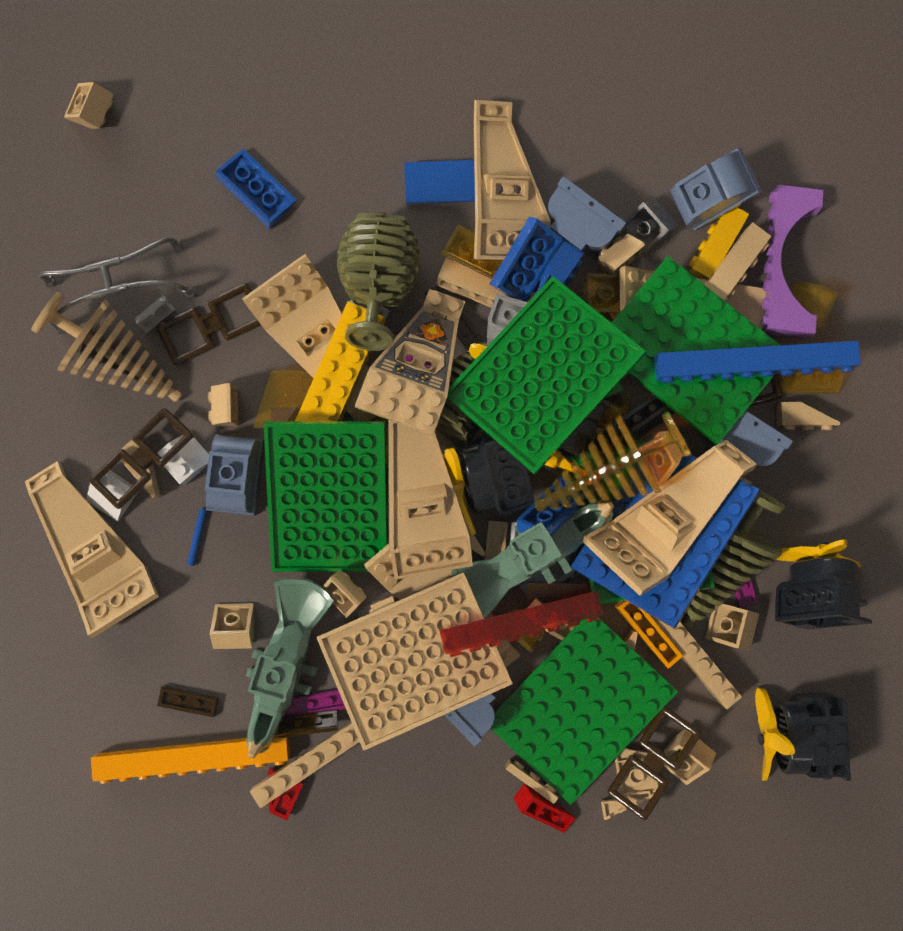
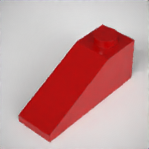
[513,783,576,833]

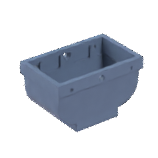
[670,148,762,231]
[548,176,626,253]
[709,411,793,466]
[205,434,264,515]
[445,693,495,747]

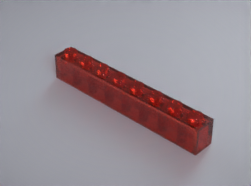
[439,591,604,657]

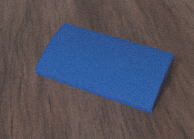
[216,148,297,230]
[404,160,475,204]
[490,216,563,302]
[517,475,595,536]

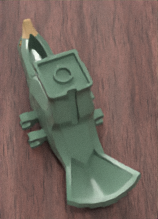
[451,500,614,620]
[246,578,335,759]

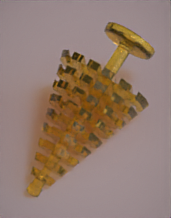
[534,411,691,511]

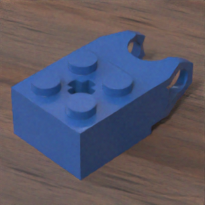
[533,240,584,297]

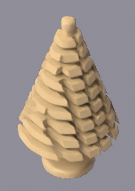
[31,291,182,402]

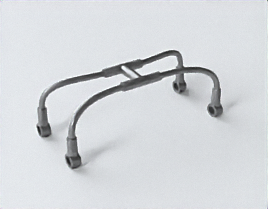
[38,237,195,334]

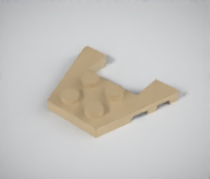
[601,748,658,820]

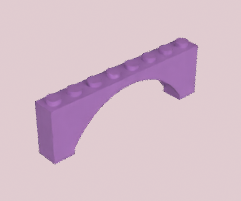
[761,185,823,340]

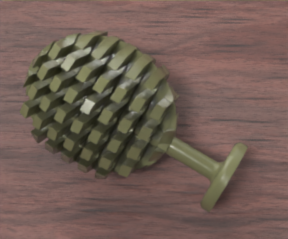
[337,212,421,351]

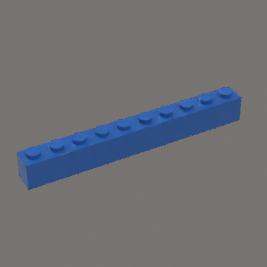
[654,341,861,384]

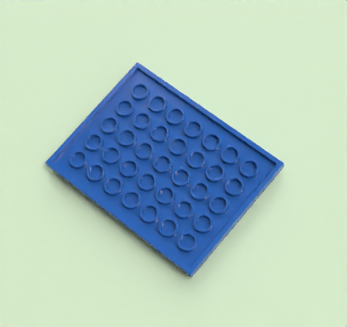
[571,437,760,629]

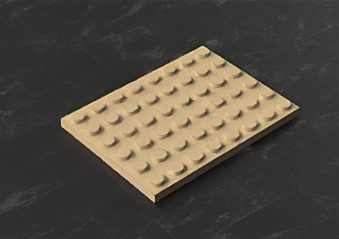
[316,572,513,751]

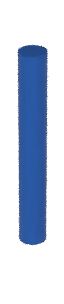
[187,508,207,566]

